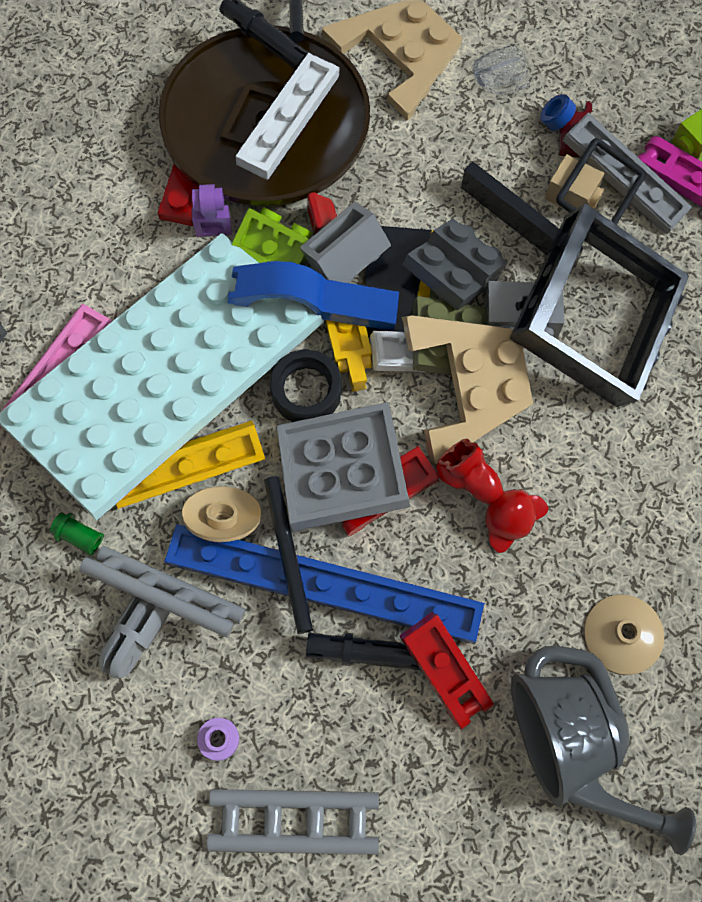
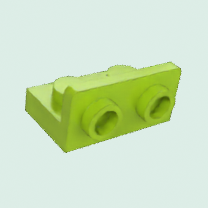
[231,207,313,265]

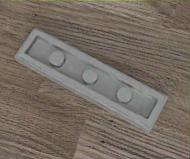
[562,113,692,234]

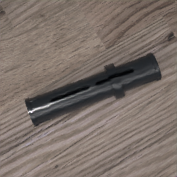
[219,0,311,71]
[306,632,421,671]

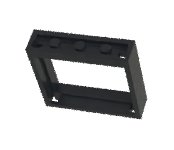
[510,203,689,407]

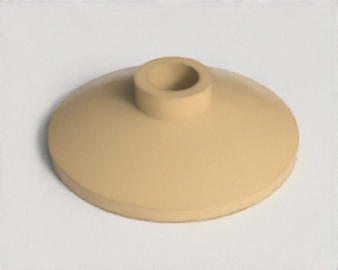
[182,486,261,542]
[584,595,664,675]

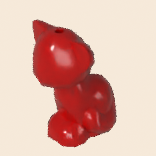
[437,439,549,553]

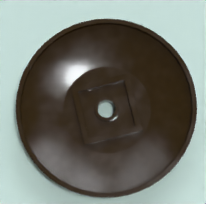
[159,25,370,206]

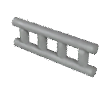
[79,546,246,638]
[207,789,379,855]

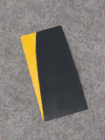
[365,226,433,344]

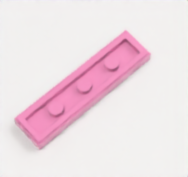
[0,303,112,427]

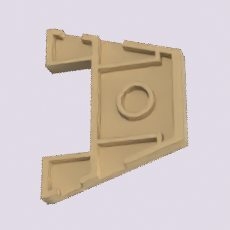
[322,0,462,121]
[402,315,533,464]

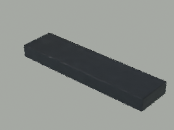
[461,162,584,270]

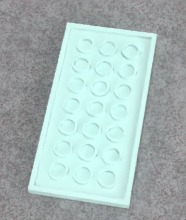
[0,233,324,521]

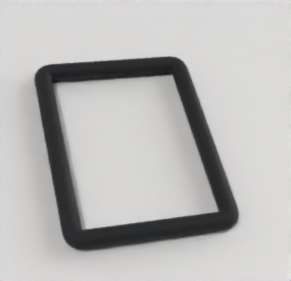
[556,138,646,225]

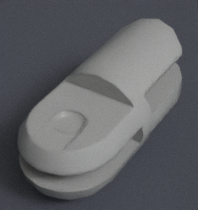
[99,596,170,678]

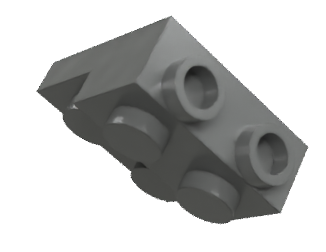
[402,219,508,310]

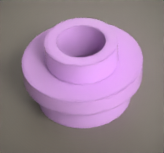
[197,718,239,761]

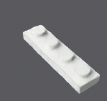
[235,53,339,180]

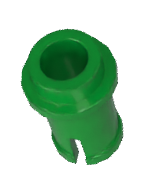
[50,512,104,556]

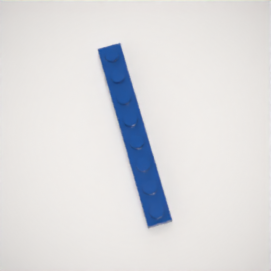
[164,524,485,644]

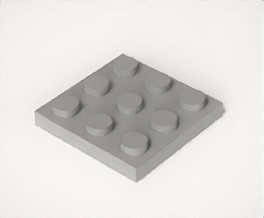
[277,402,410,531]

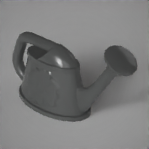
[511,646,696,855]

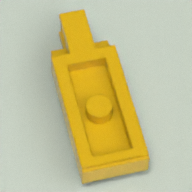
[325,320,372,392]

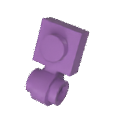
[192,184,232,237]

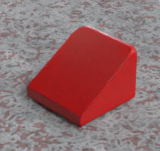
[306,192,337,235]

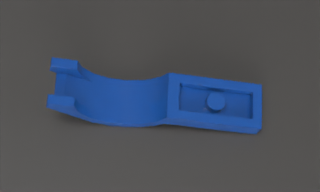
[227,261,399,331]

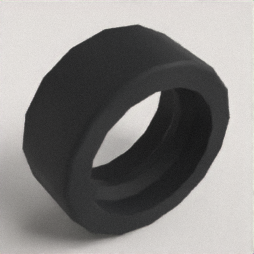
[270,349,342,422]

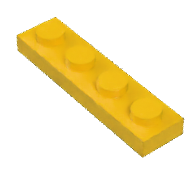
[116,420,265,509]

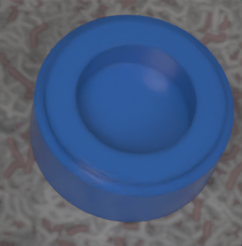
[540,94,576,131]

